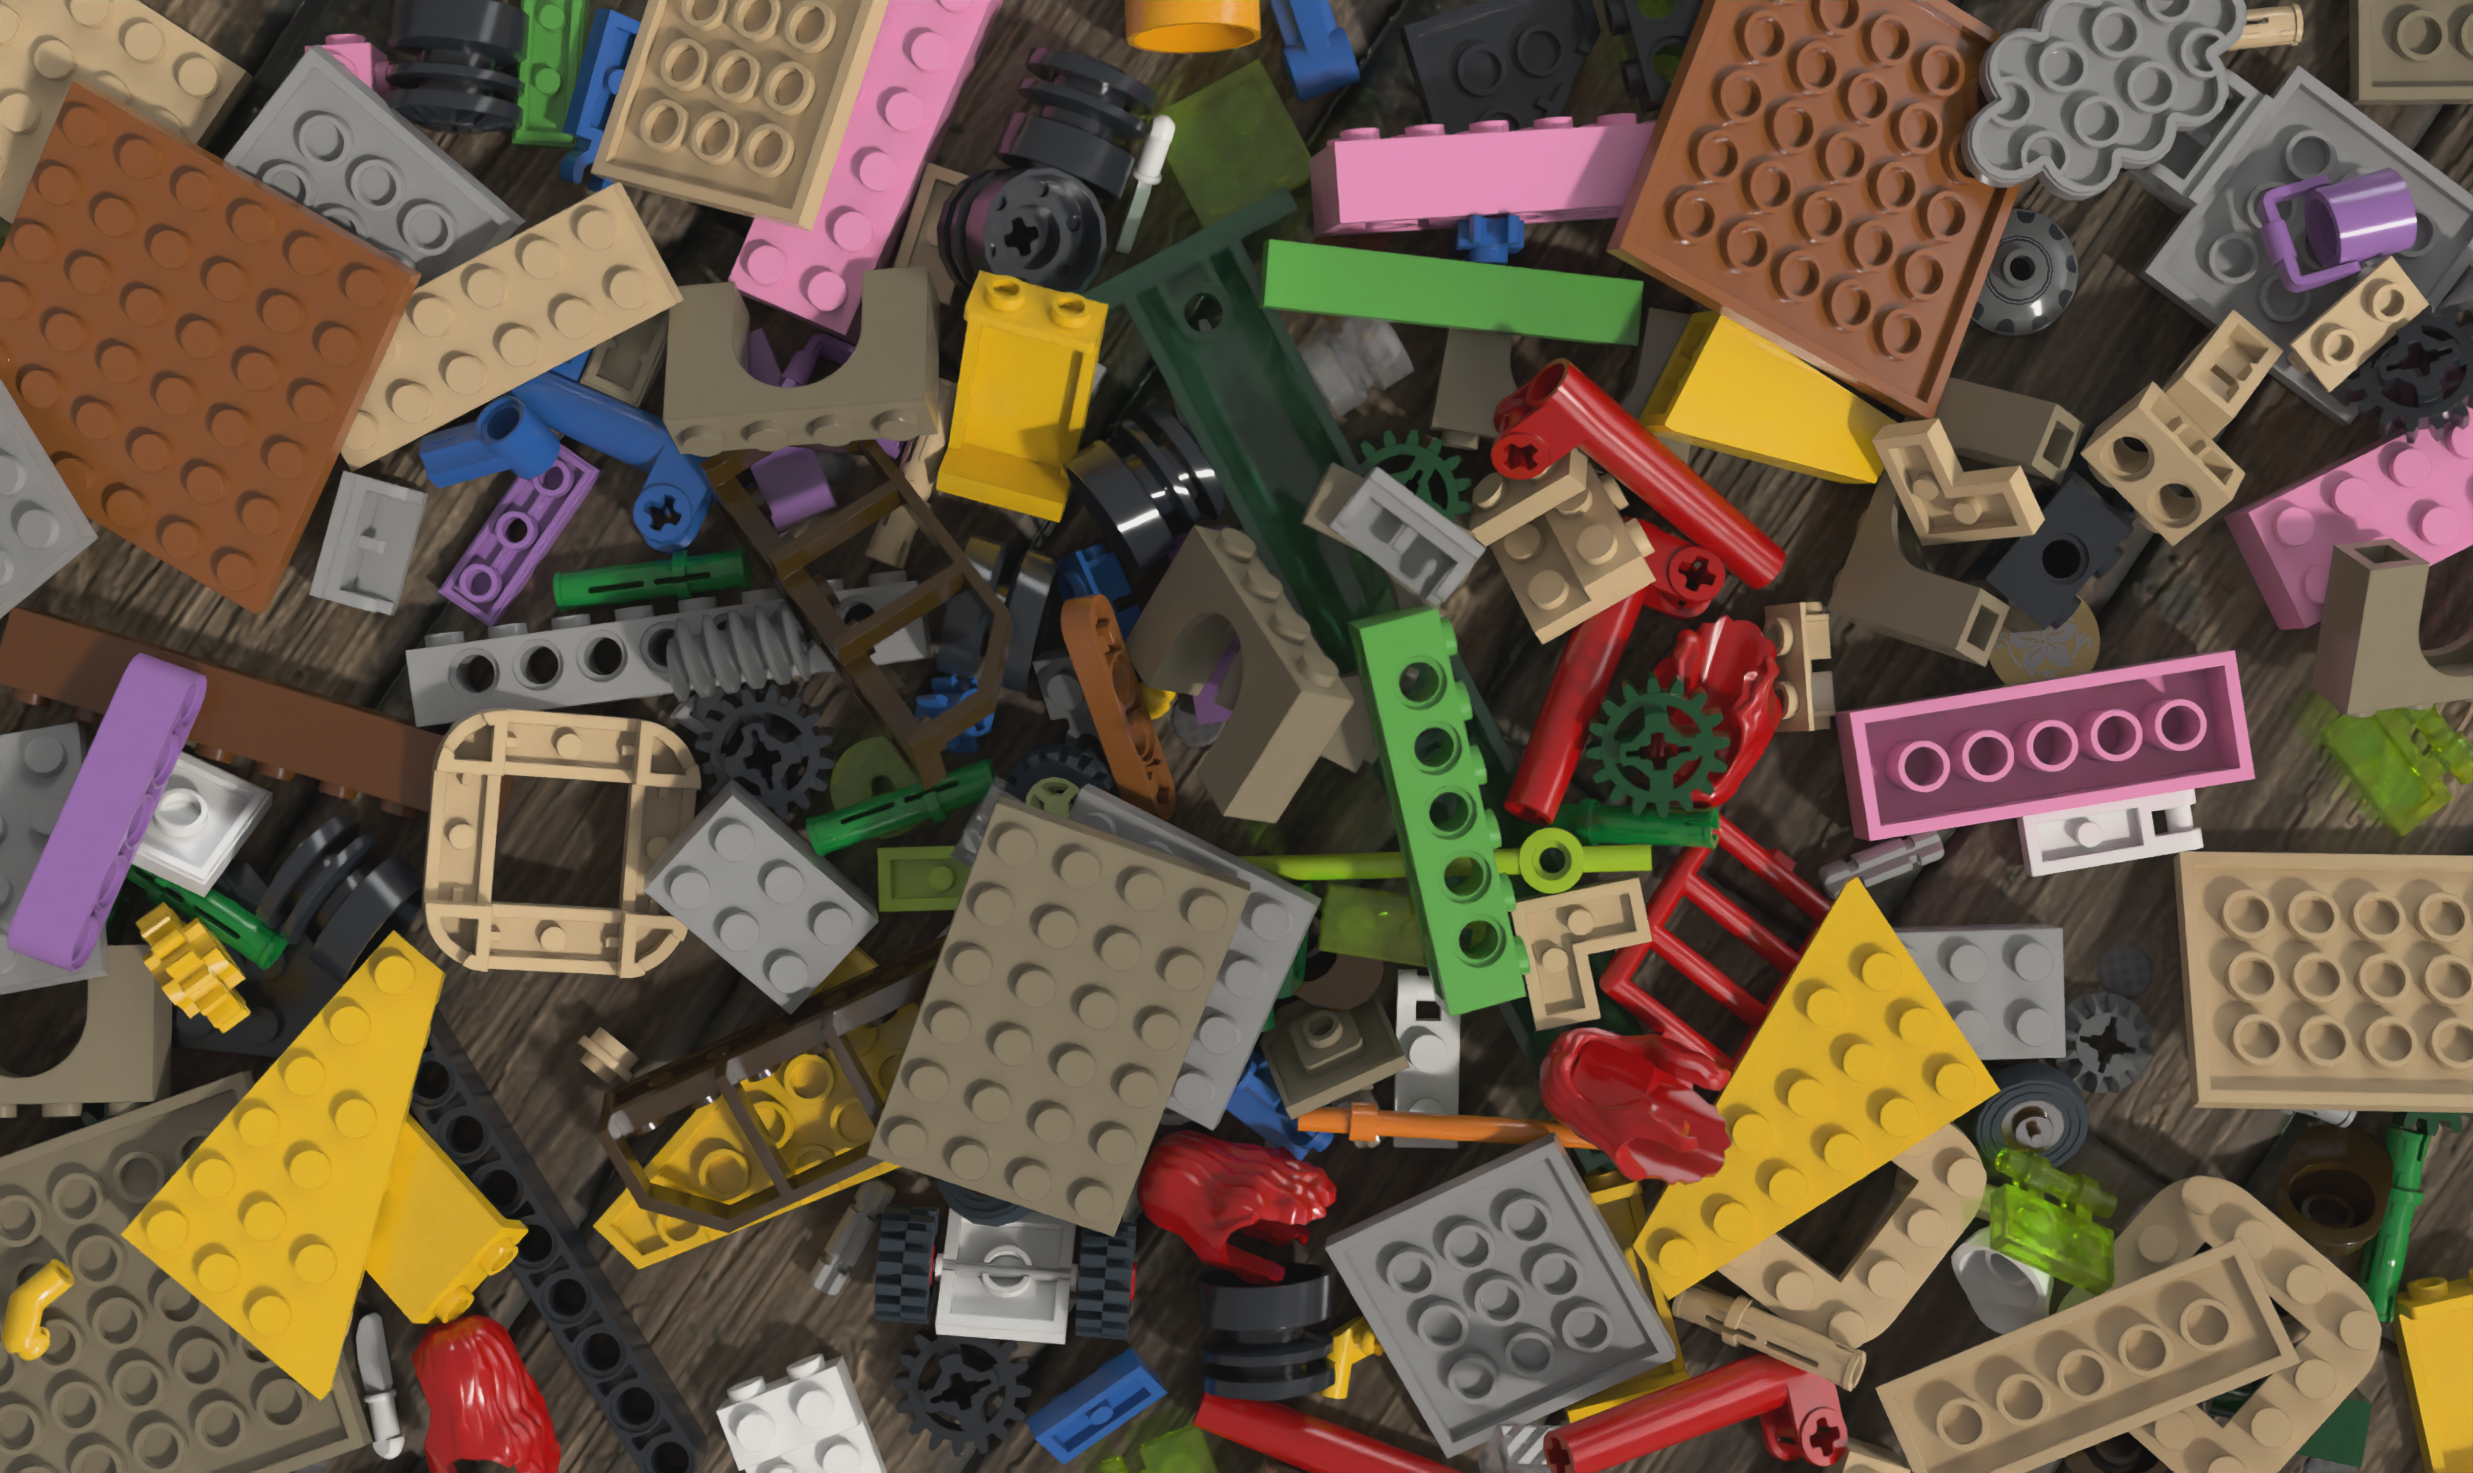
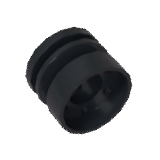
[384,0,529,135]
[994,47,1158,203]
[937,168,1107,296]
[1062,399,1231,573]
[256,813,424,986]
[1196,1262,1336,1401]

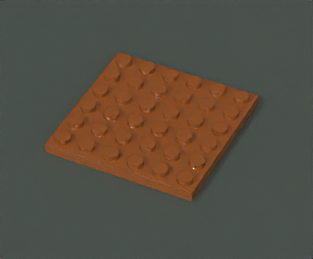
[1606,0,2021,421]
[0,81,422,614]

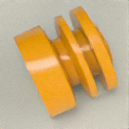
[1125,0,1261,54]

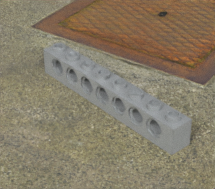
[405,570,934,727]

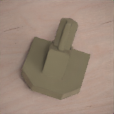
[1259,990,1410,1149]

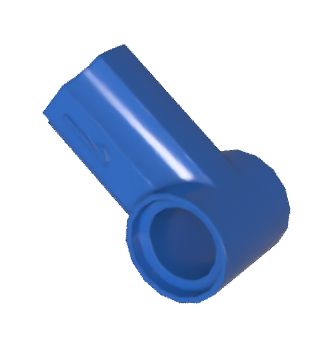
[1267,0,1360,103]
[419,396,560,488]

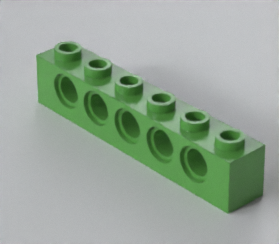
[1347,603,1530,1017]

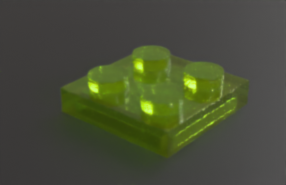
[1146,59,1312,236]

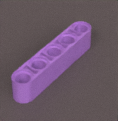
[7,653,207,972]

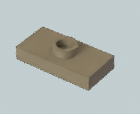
[580,285,678,410]

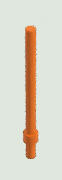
[1297,1101,1598,1149]

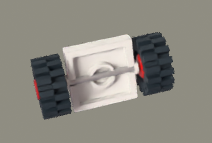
[874,1204,1137,1344]

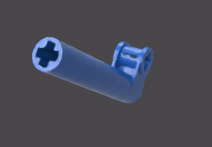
[491,370,714,555]

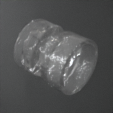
[1294,317,1414,419]

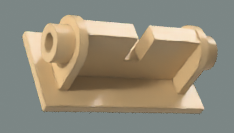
[2287,255,2429,392]
[1763,602,1836,732]

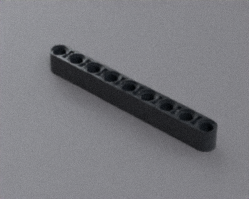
[410,1006,708,1473]

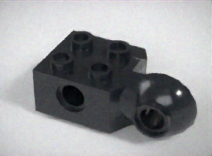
[1957,413,2174,633]

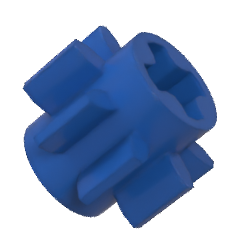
[915,675,994,754]

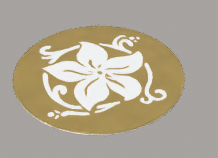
[1989,595,2100,684]

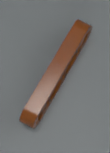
[1061,594,1176,821]

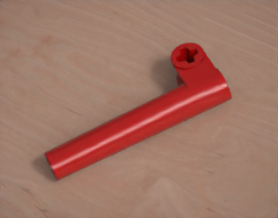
[1491,358,1786,589]
[1504,516,1725,826]
[1543,1352,1848,1473]
[1192,1391,1465,1473]

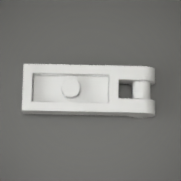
[2016,789,2204,877]
[1393,969,1460,1148]

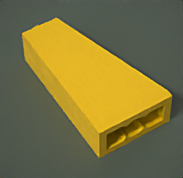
[1638,311,1897,484]

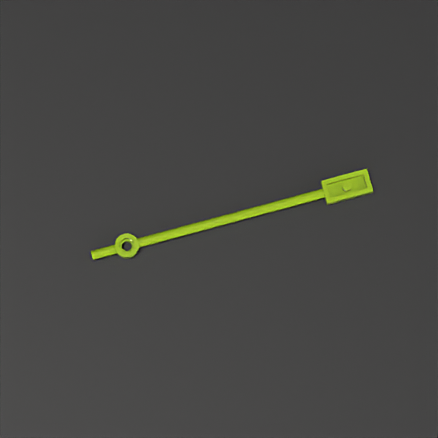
[877,827,1652,912]

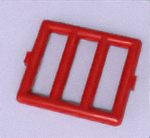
[1599,812,1833,1086]

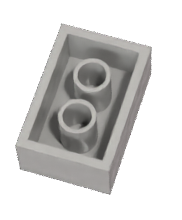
[643,778,879,1015]
[1892,923,2066,1060]

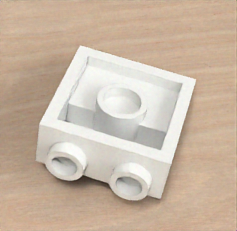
[716,1353,887,1473]

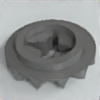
[2053,992,2155,1093]

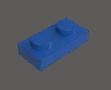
[1026,1347,1167,1465]

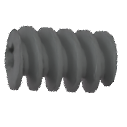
[667,601,811,702]

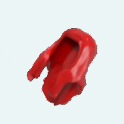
[1644,615,1782,809]
[1539,1028,1732,1186]
[1136,1129,1336,1286]
[411,1315,561,1473]

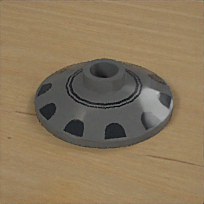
[1970,209,2078,336]

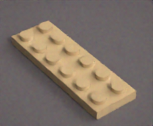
[340,182,684,472]
[1875,1237,2300,1473]

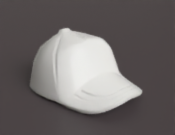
[1951,1224,2054,1334]

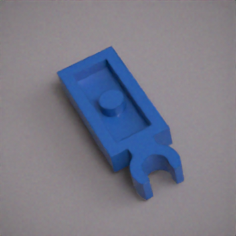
[559,9,641,193]
[1449,215,1524,265]

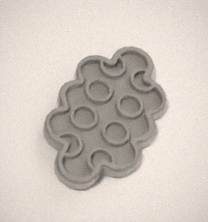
[1961,0,2246,201]

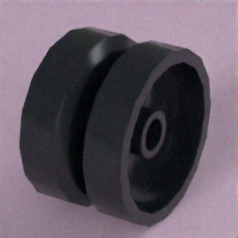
[937,534,1062,694]

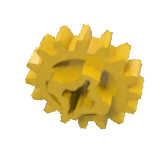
[136,902,251,1034]

